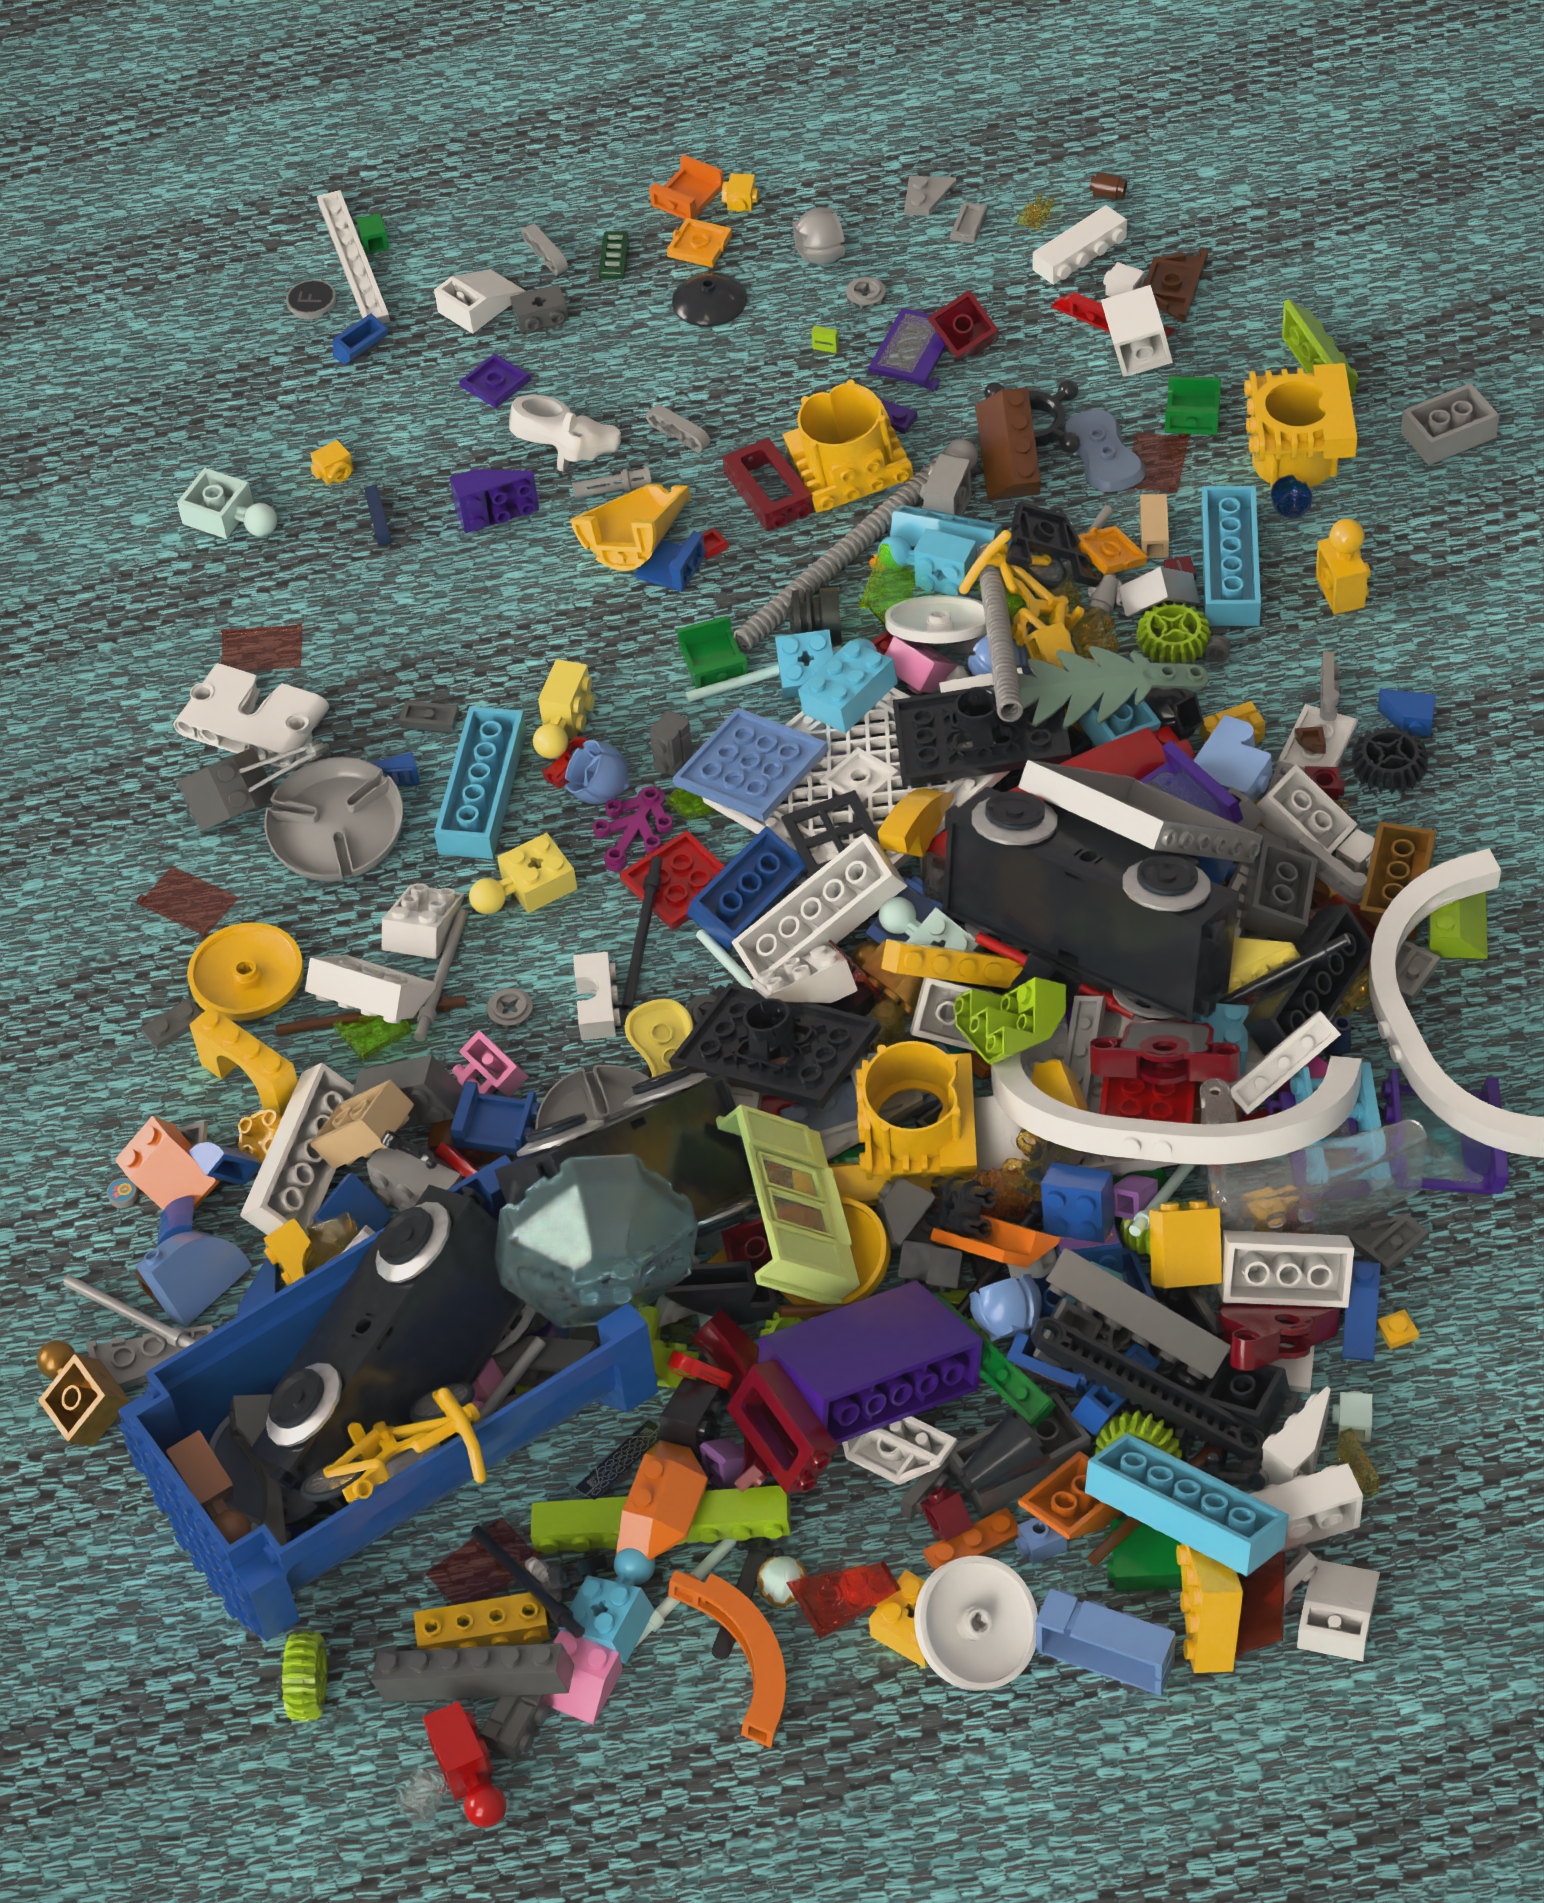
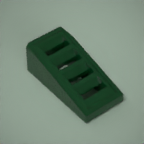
[599,231,630,279]

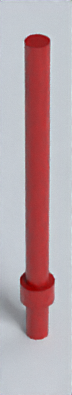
[975,932,1136,1020]

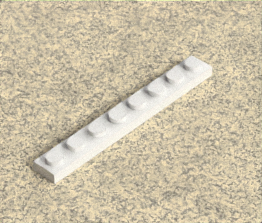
[317,190,390,324]

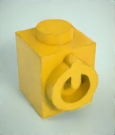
[722,173,759,212]
[311,440,354,485]

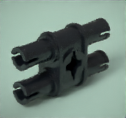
[925,1176,998,1239]

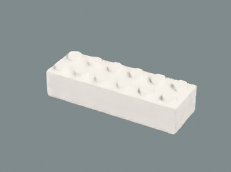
[732,833,907,979]
[240,1063,354,1237]

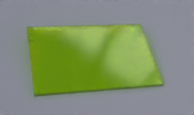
[858,543,915,628]

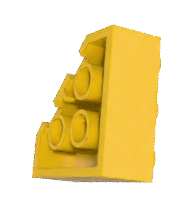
[1176,1544,1243,1673]

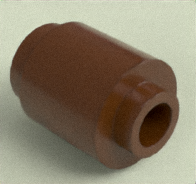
[1089,172,1127,200]

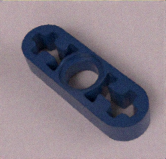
[364,484,391,546]

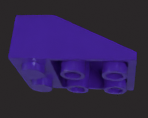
[449,469,539,533]

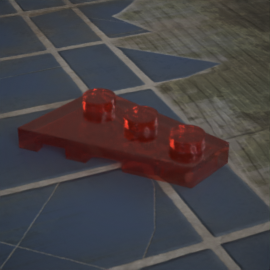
[786,1561,901,1639]

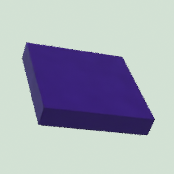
[459,353,531,408]

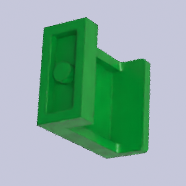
[1165,376,1221,435]
[677,616,748,689]

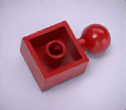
[422,1701,507,1828]

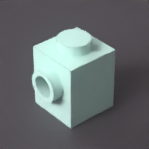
[1332,1391,1372,1442]

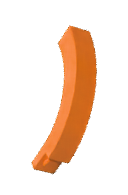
[668,1570,786,1748]

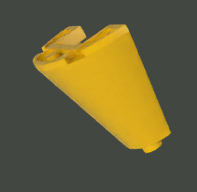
[570,484,691,571]

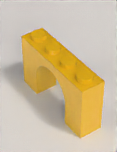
[189,1006,298,1117]

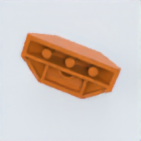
[616,1440,709,1561]

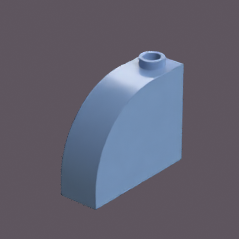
[135,1231,252,1326]

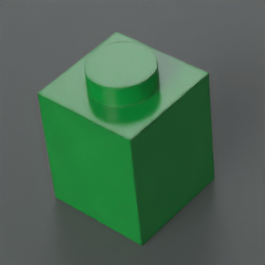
[356,213,389,255]

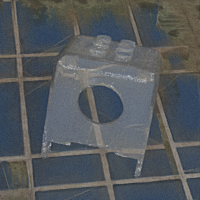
[1198,1079,1427,1247]

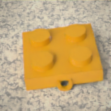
[667,218,732,268]
[1077,526,1148,575]

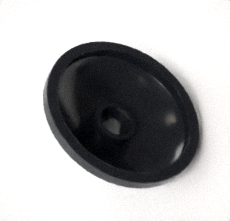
[672,272,747,327]

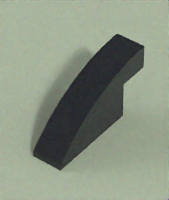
[659,1261,778,1321]

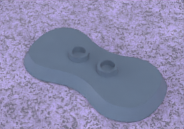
[1061,409,1146,492]

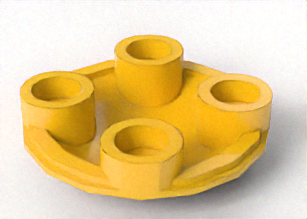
[238,1109,282,1163]

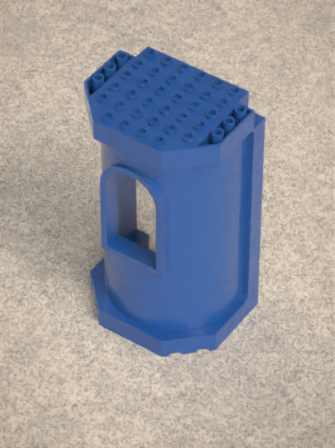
[118,1155,658,1642]

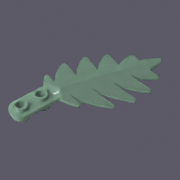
[990,646,1209,729]

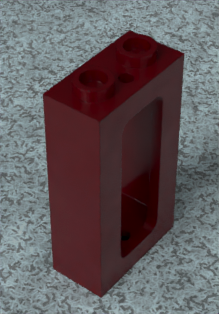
[722,437,814,531]
[726,1360,838,1494]

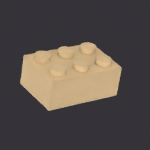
[310,1080,414,1169]

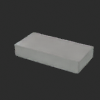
[950,202,988,243]

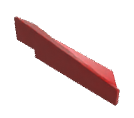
[1051,292,1175,339]

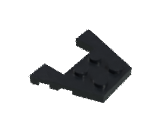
[1005,502,1101,587]

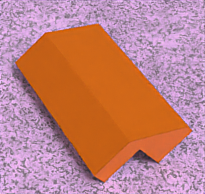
[930,1214,1060,1268]

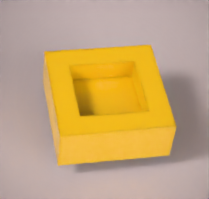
[1376,1309,1419,1350]

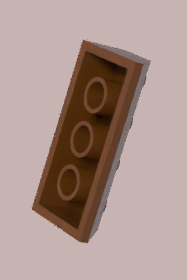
[975,387,1041,500]

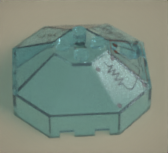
[495,1154,698,1328]

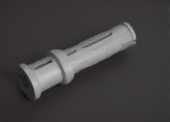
[572,465,652,499]

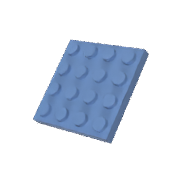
[672,707,829,822]

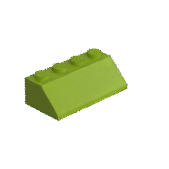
[1282,299,1359,395]

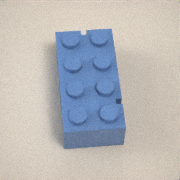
[1036,1589,1176,1696]

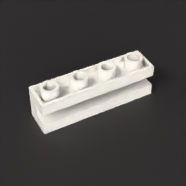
[1225,1011,1341,1114]

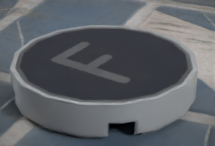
[286,279,336,320]

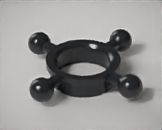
[984,380,1080,453]

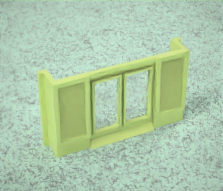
[716,1104,860,1304]

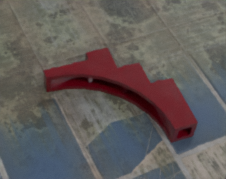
[690,1309,798,1492]

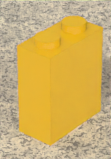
[1149,1200,1222,1288]

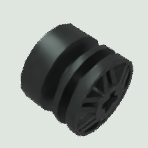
[789,587,842,644]

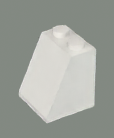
[1101,285,1173,376]

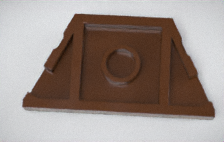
[1143,249,1208,323]

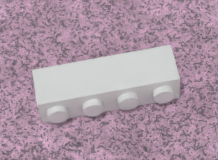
[1033,205,1127,285]

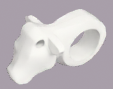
[509,395,621,472]

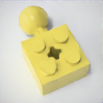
[533,659,595,759]
[469,833,577,914]

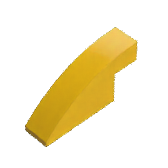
[877,788,954,857]

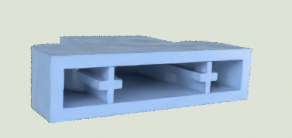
[1193,715,1273,803]

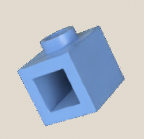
[1015,1517,1067,1565]

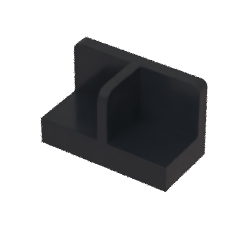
[1009,951,1082,1014]

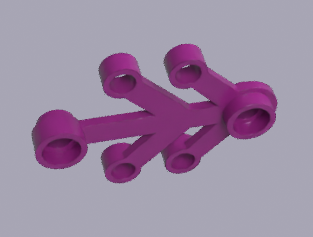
[593,786,673,872]

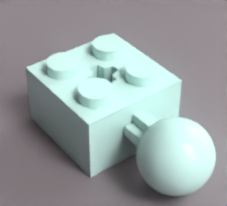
[177,468,277,539]
[879,897,985,983]

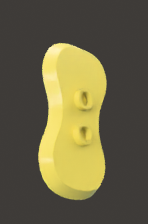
[625,999,693,1078]

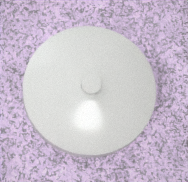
[885,595,987,644]
[914,1556,1038,1691]

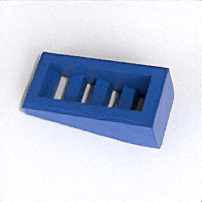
[372,752,420,786]

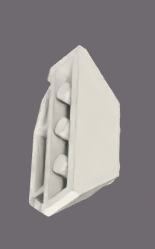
[842,1416,958,1485]

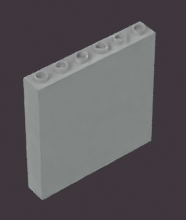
[1018,760,1263,863]

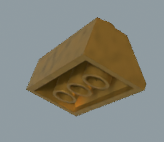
[1359,821,1436,941]

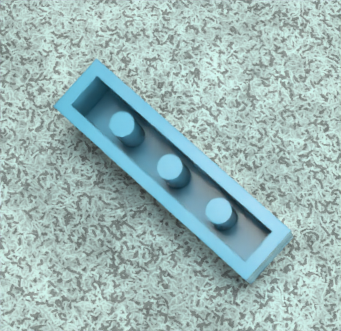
[890,504,1002,551]

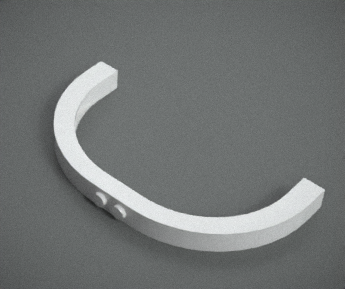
[1368,848,1544,1158]
[991,1049,1362,1164]

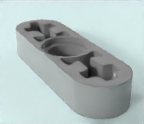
[521,223,568,276]
[646,404,710,453]

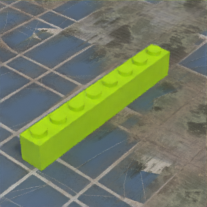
[530,1486,791,1554]

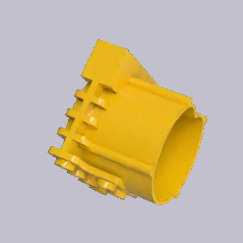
[1244,363,1357,489]
[782,379,914,513]
[856,1041,977,1180]

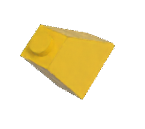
[1028,1059,1089,1143]

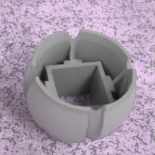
[793,207,845,265]

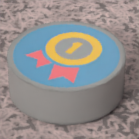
[107,1178,138,1208]

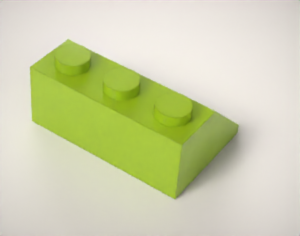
[1428,868,1488,959]

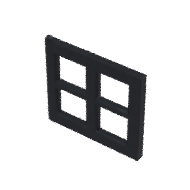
[781,790,886,878]

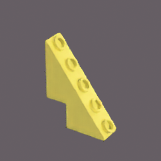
[1224,937,1300,996]

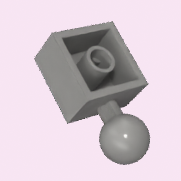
[920,439,978,517]

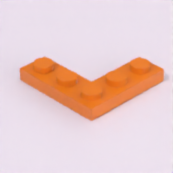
[923,1507,1019,1571]

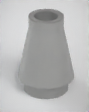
[1088,575,1119,617]

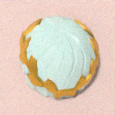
[756,1556,808,1609]

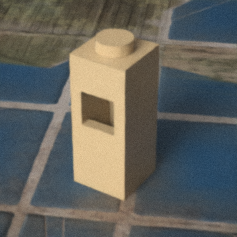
[1140,494,1169,558]

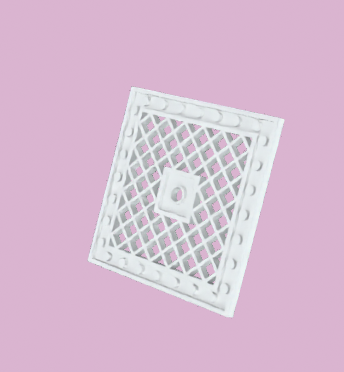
[702,687,1010,870]

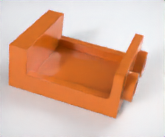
[649,155,724,219]

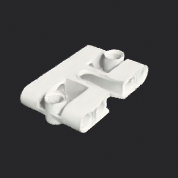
[173,664,329,768]

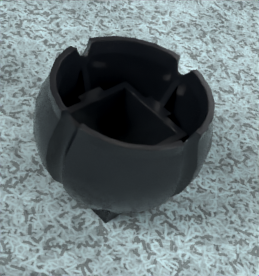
[1144,688,1204,741]

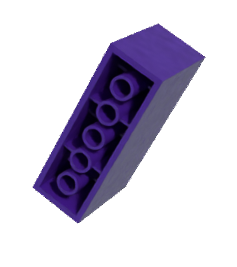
[758,1280,983,1444]

